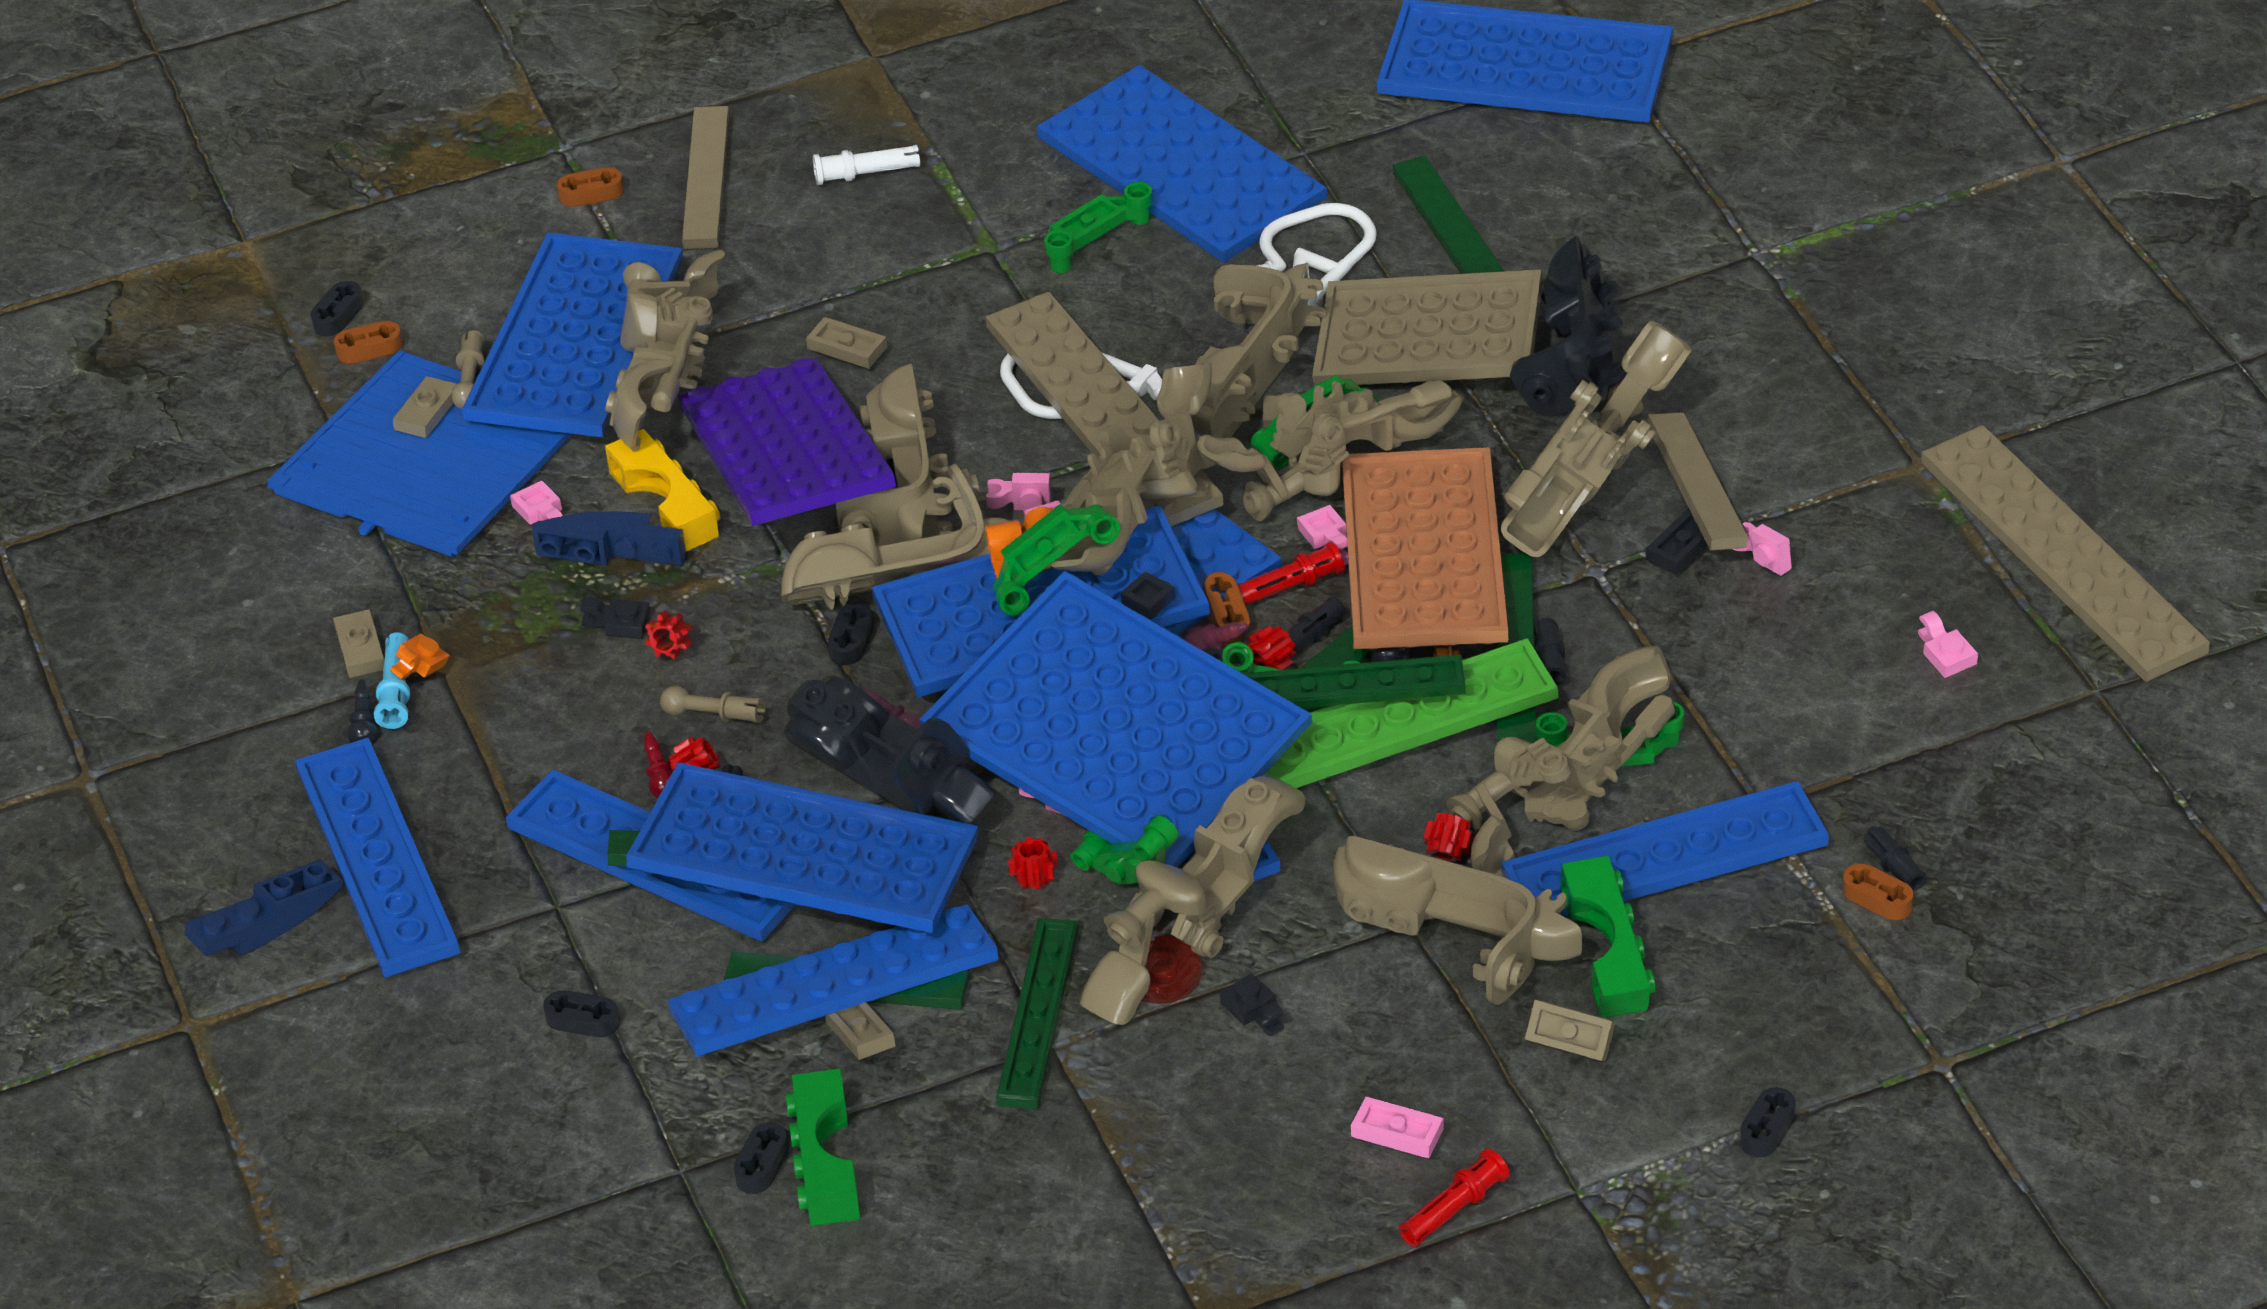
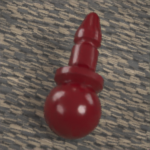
[644,732,673,798]

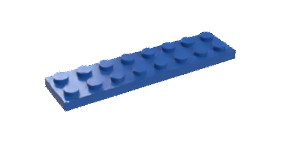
[294,737,460,978]
[506,769,796,942]
[1501,781,1829,918]
[667,904,998,1057]

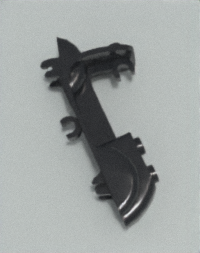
[1510,236,1627,416]
[784,675,994,824]

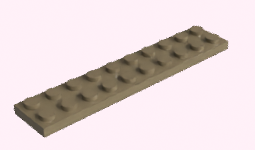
[985,292,1223,527]
[1921,425,2210,682]

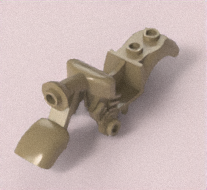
[605,249,725,451]
[1501,321,1692,557]
[1050,363,1216,575]
[1196,380,1465,521]
[1446,646,1675,877]
[1079,775,1306,1025]

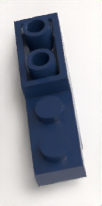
[532,511,686,567]
[185,859,343,956]

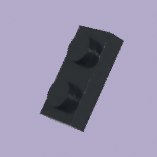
[1646,508,1707,575]

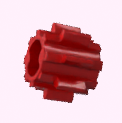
[645,610,693,659]
[1247,626,1296,670]
[669,736,721,771]
[1423,813,1474,862]
[1008,837,1058,890]

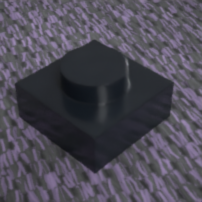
[1120,571,1176,620]

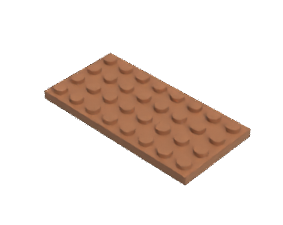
[1342,447,1508,650]

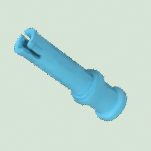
[374,633,410,729]

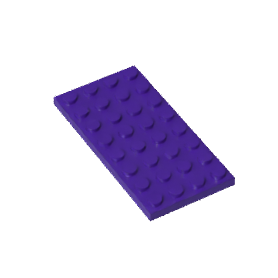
[678,358,896,526]

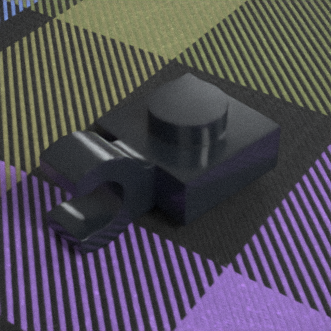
[580,597,650,639]
[1219,974,1284,1036]

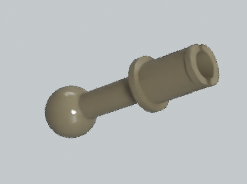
[452,330,485,409]
[660,686,766,723]

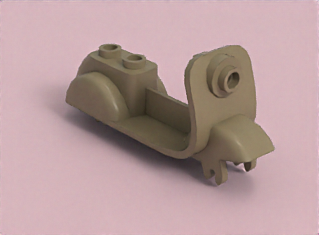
[1191,263,1327,438]
[836,363,953,547]
[781,464,1009,610]
[1333,836,1582,1005]

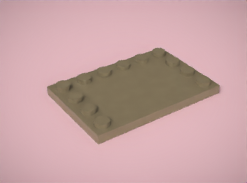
[1312,270,1543,385]

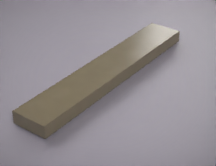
[682,106,729,249]
[1647,412,1748,550]

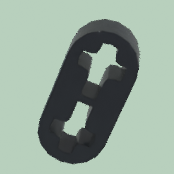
[311,281,363,336]
[828,603,873,665]
[543,990,620,1037]
[1740,1087,1795,1157]
[734,1122,789,1194]

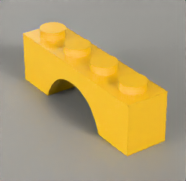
[605,429,720,552]

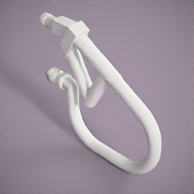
[1256,203,1377,307]
[1000,352,1162,419]

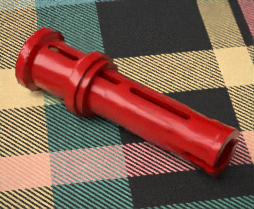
[1238,541,1345,605]
[1398,1148,1510,1247]

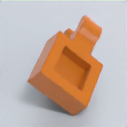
[390,633,450,679]

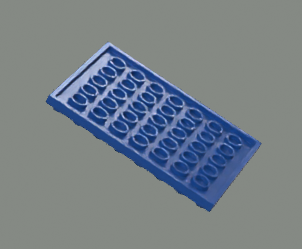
[919,571,1312,868]

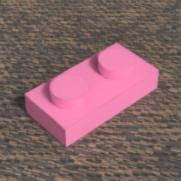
[1351,1097,1444,1159]

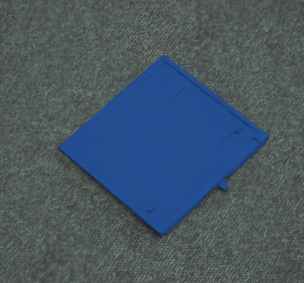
[267,350,573,558]

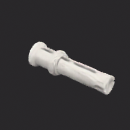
[813,145,920,186]

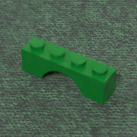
[1559,855,1655,1018]
[786,1068,860,1226]

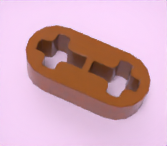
[557,167,624,207]
[334,321,403,364]
[1202,572,1250,643]
[1843,864,1913,920]

